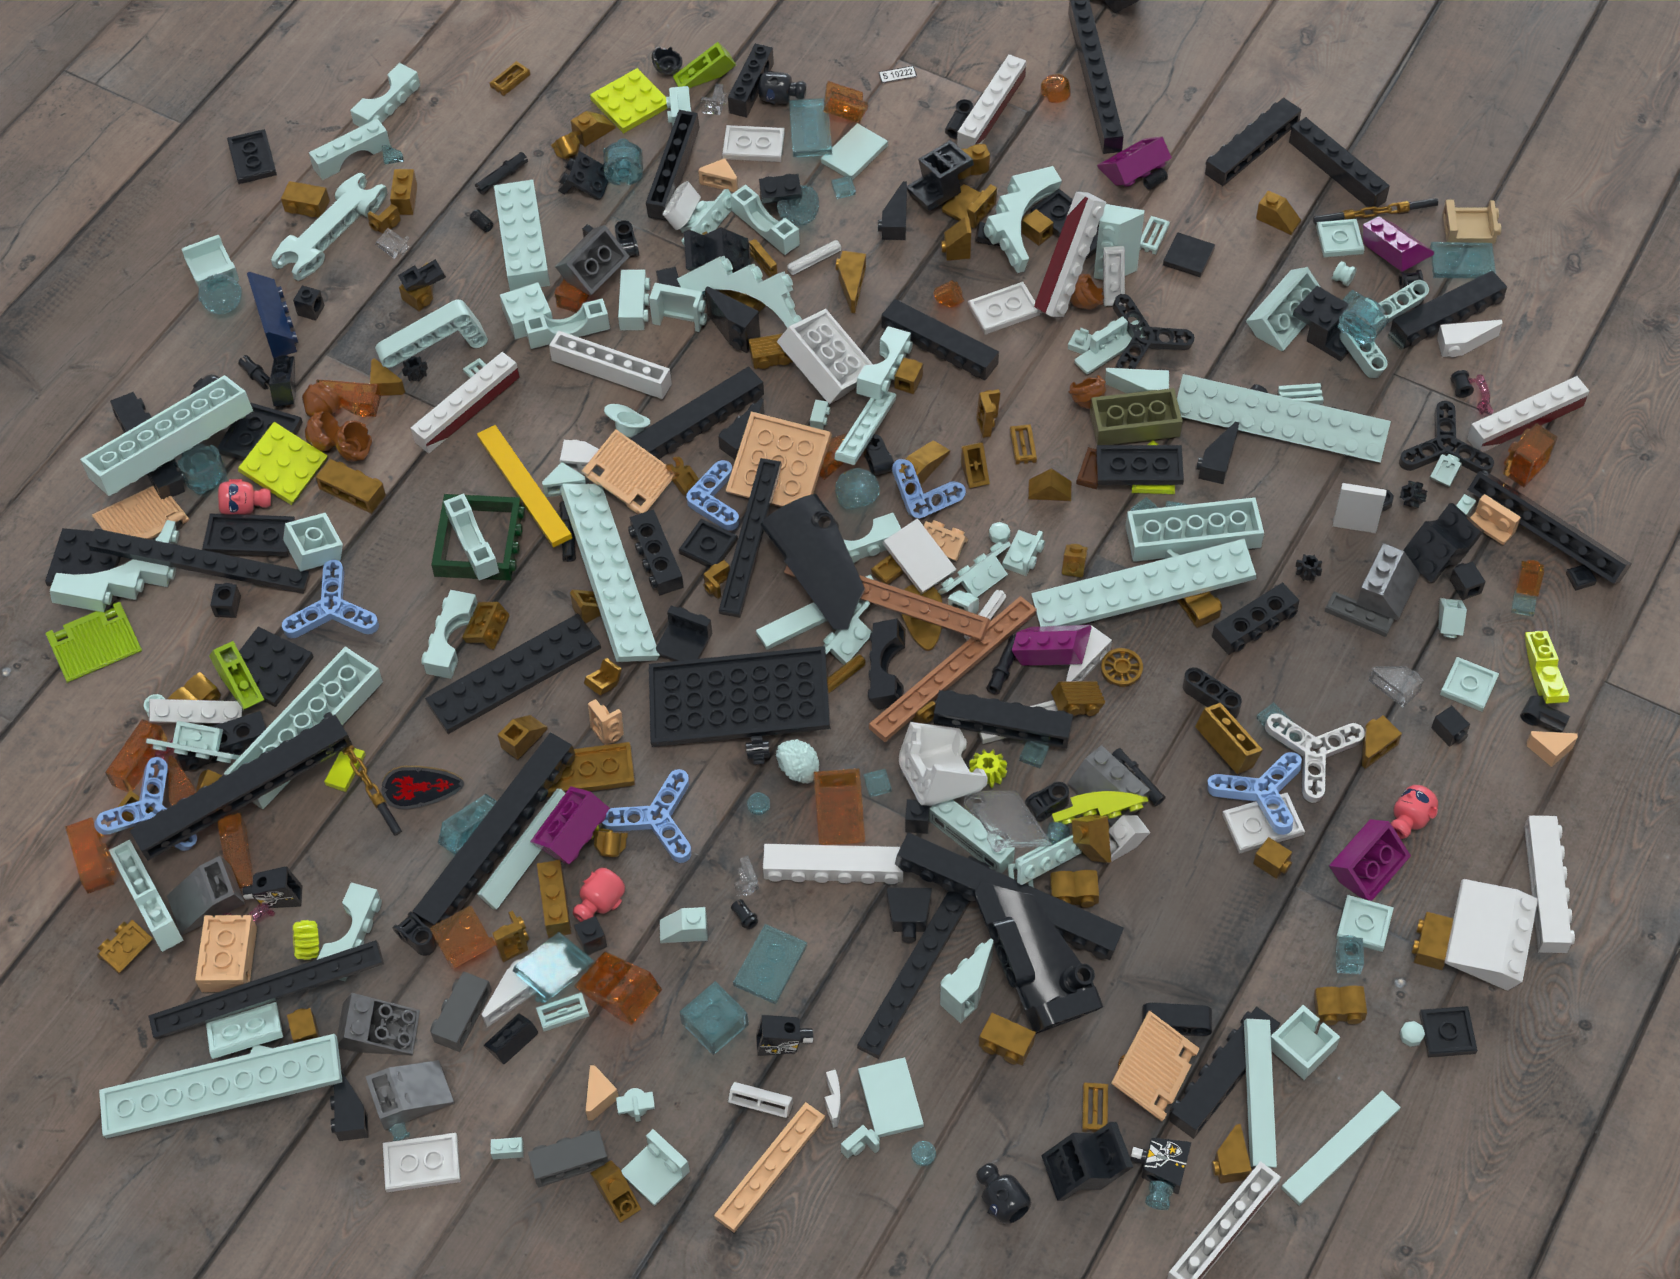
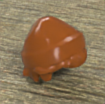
[1070,274,1104,310]
[1068,375,1106,409]
[302,382,341,417]
[305,411,340,451]
[334,420,372,462]

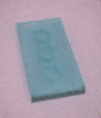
[789,98,832,157]

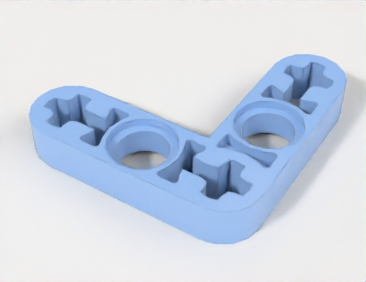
[892,459,966,518]
[686,460,739,531]

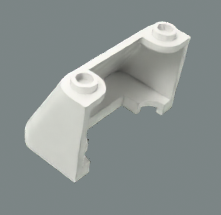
[899,722,987,806]

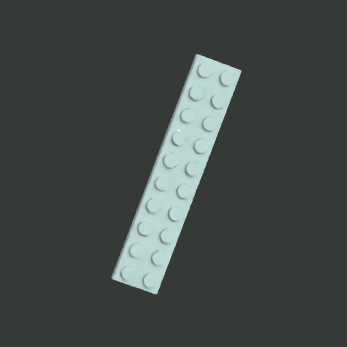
[1177,374,1391,463]
[560,484,660,662]
[1031,539,1256,626]
[99,1034,342,1139]

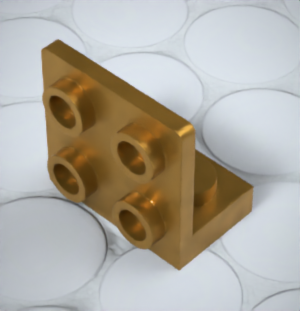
[942,184,997,228]

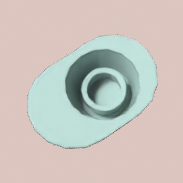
[604,404,650,439]

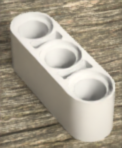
[663,181,701,230]

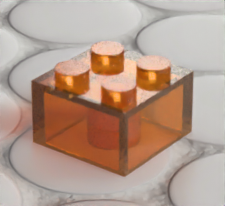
[1503,423,1558,488]

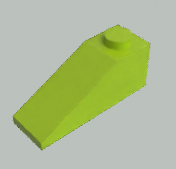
[673,42,736,88]
[209,641,264,710]

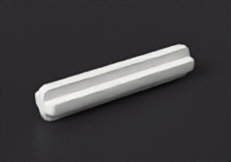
[787,240,841,275]
[964,590,1006,641]

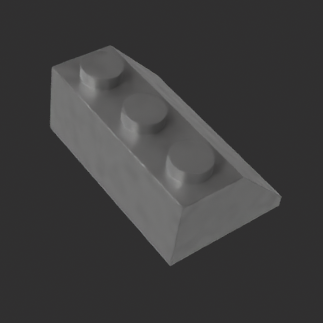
[555,225,630,295]
[1357,543,1420,620]
[1067,745,1150,827]

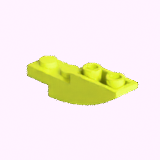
[1525,631,1569,704]
[1052,791,1148,826]

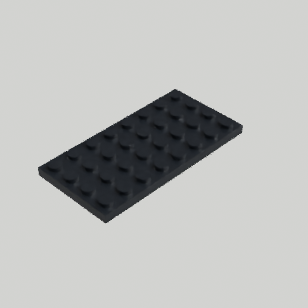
[649,646,831,747]

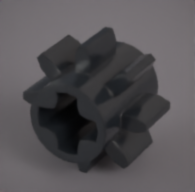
[402,356,428,382]
[1400,481,1428,508]
[1295,554,1323,581]
[746,736,770,765]

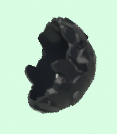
[651,46,683,75]

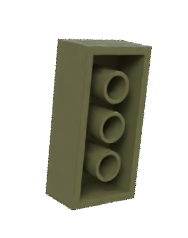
[1090,388,1182,445]

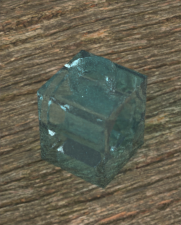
[1336,935,1364,974]

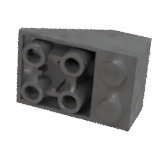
[167,856,245,935]
[337,993,420,1056]
[366,1060,454,1130]

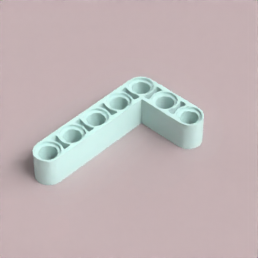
[1340,280,1429,378]
[375,300,488,368]

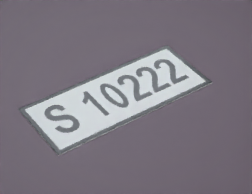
[878,65,917,83]

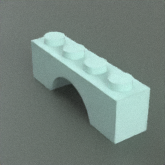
[350,63,420,127]
[309,119,390,180]
[731,184,800,255]
[523,298,610,349]
[857,326,913,400]
[444,494,499,581]
[843,513,901,563]
[422,590,478,679]
[317,883,382,981]

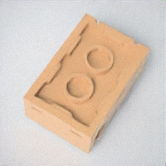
[195,915,257,992]

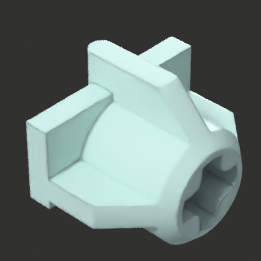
[616,1088,655,1122]

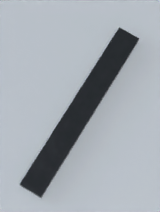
[719,458,782,618]

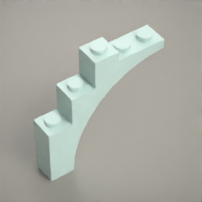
[984,166,1062,273]
[677,256,802,328]
[50,520,179,612]

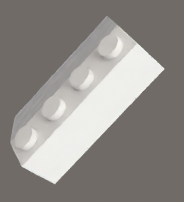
[777,309,873,404]
[1445,879,1538,991]

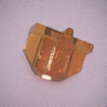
[934,280,964,308]

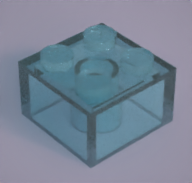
[679,981,749,1055]

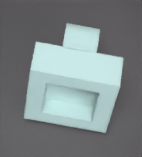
[1068,328,1092,354]

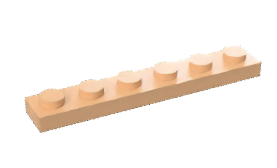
[714,1102,825,1233]

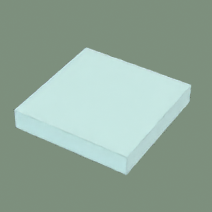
[1316,219,1365,258]
[1440,657,1499,712]
[1336,895,1393,952]

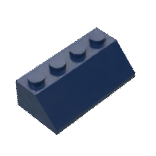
[247,272,299,359]

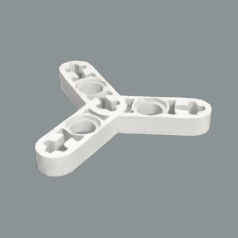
[1265,713,1365,803]

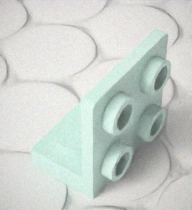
[621,1129,690,1205]

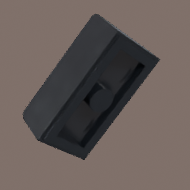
[484,1013,538,1064]

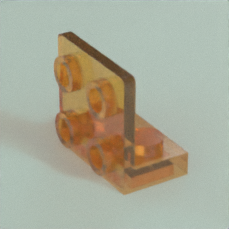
[823,81,868,123]
[430,906,496,969]

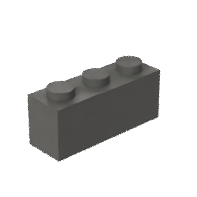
[430,971,492,1052]
[528,1130,608,1188]

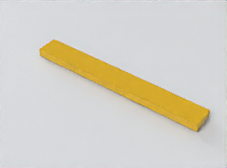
[477,425,572,548]

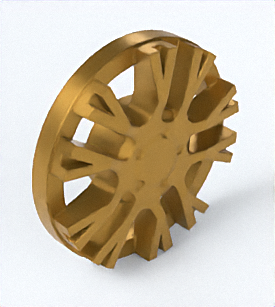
[1101,648,1143,688]

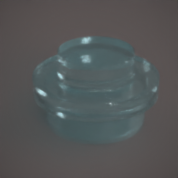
[747,792,770,815]
[911,1141,936,1166]

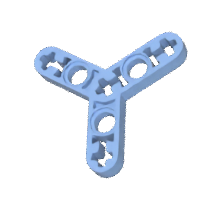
[282,559,379,638]
[1207,752,1302,835]
[94,757,197,851]
[602,769,691,863]

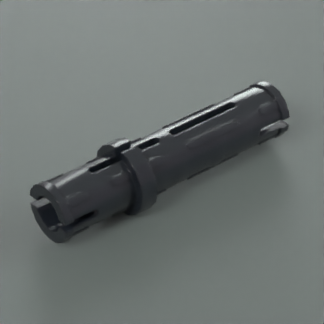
[475,152,528,195]
[559,501,576,562]
[986,634,1016,694]
[1112,748,1166,807]

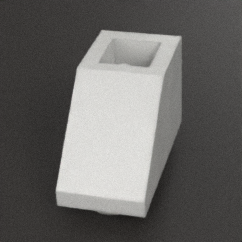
[1109,815,1150,862]

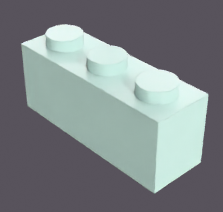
[618,270,650,330]

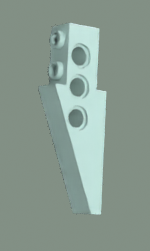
[109,840,184,952]

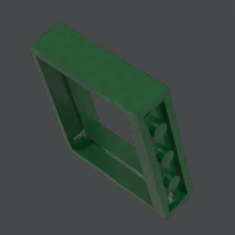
[431,494,525,581]

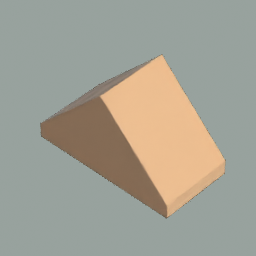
[698,158,738,192]
[1527,731,1578,767]
[586,1065,619,1120]

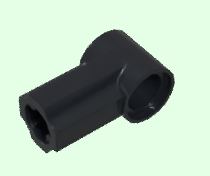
[945,99,973,140]
[1520,695,1570,733]

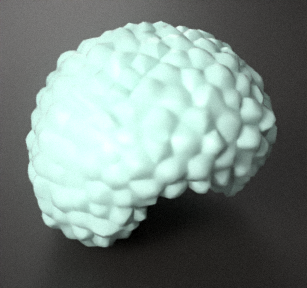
[776,739,819,784]

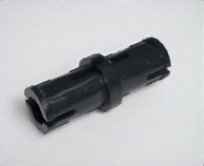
[238,355,270,390]

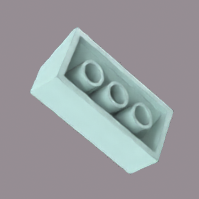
[1094,204,1145,280]
[1246,267,1320,351]

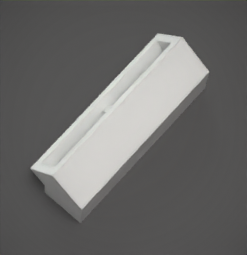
[728,1082,793,1118]

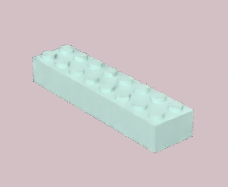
[80,375,253,496]
[224,647,383,809]

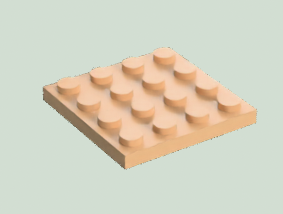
[726,412,832,507]

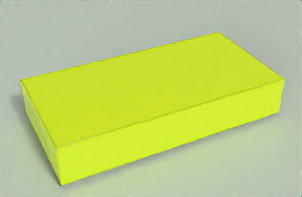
[324,748,366,792]

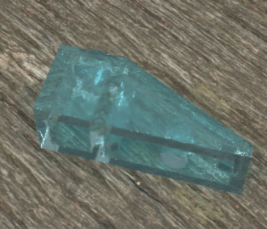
[438,794,497,855]

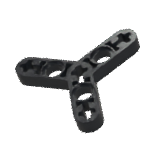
[1113,294,1195,369]
[1399,401,1494,473]

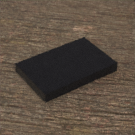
[227,129,277,184]

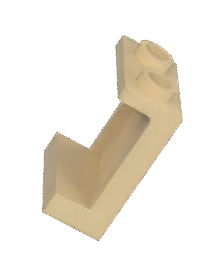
[1443,200,1501,244]

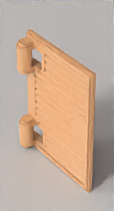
[582,429,675,514]
[92,486,189,539]
[1111,1011,1199,1121]

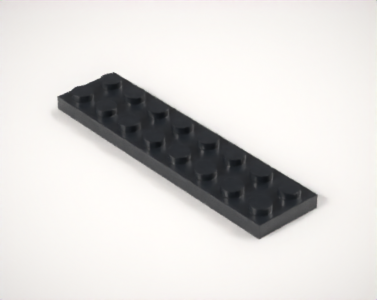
[425,613,601,734]

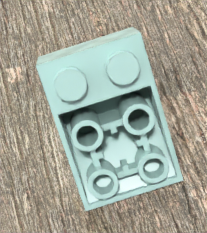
[940,938,993,1023]

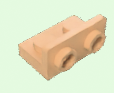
[1470,494,1521,545]
[924,520,968,561]
[588,699,624,745]

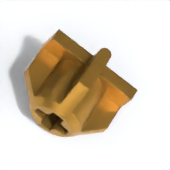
[551,131,581,160]
[593,829,628,857]

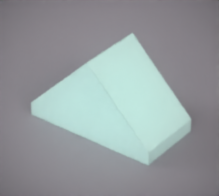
[542,462,586,497]

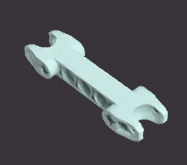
[271,173,388,281]

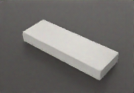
[1103,246,1125,306]

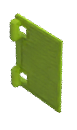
[45,602,142,683]

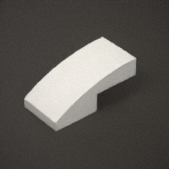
[825,1070,841,1128]

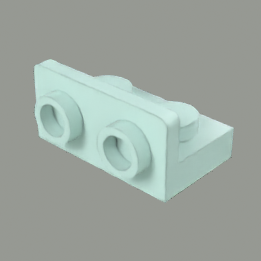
[1002,530,1045,576]

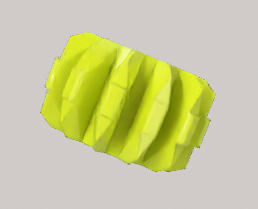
[969,749,1007,788]
[293,920,319,960]

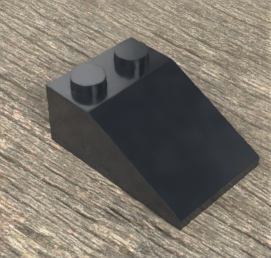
[705,286,760,353]

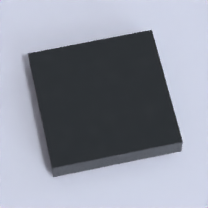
[1163,232,1215,278]
[678,519,738,568]
[1419,1006,1478,1058]

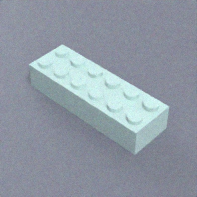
[494,180,550,291]
[1126,498,1264,562]

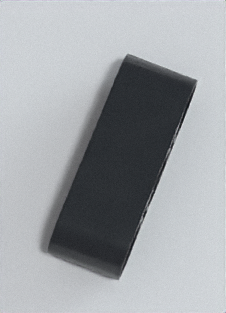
[1183,667,1242,718]
[1142,1003,1212,1036]

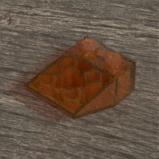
[814,768,865,845]
[574,951,662,1025]

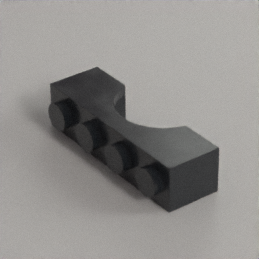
[868,618,906,710]

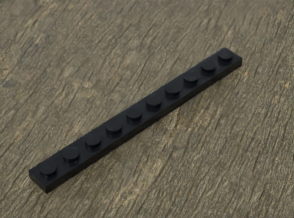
[89,528,309,594]
[857,856,990,1059]
[148,940,384,1040]

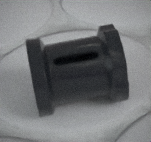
[1450,370,1474,398]

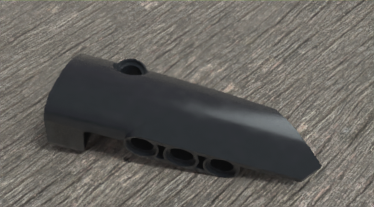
[761,494,865,630]
[974,881,1104,1034]

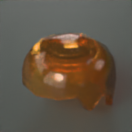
[1041,73,1071,103]

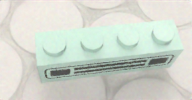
[929,800,1015,873]

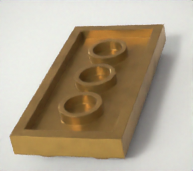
[547,742,635,797]

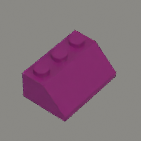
[1097,136,1172,187]
[1363,216,1434,272]
[1012,625,1092,666]
[530,786,610,864]
[1329,819,1411,901]

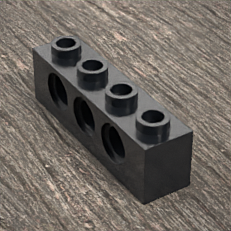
[728,43,774,118]
[628,509,684,596]
[1212,582,1300,655]
[177,711,267,772]

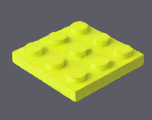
[590,68,667,134]
[238,422,328,505]

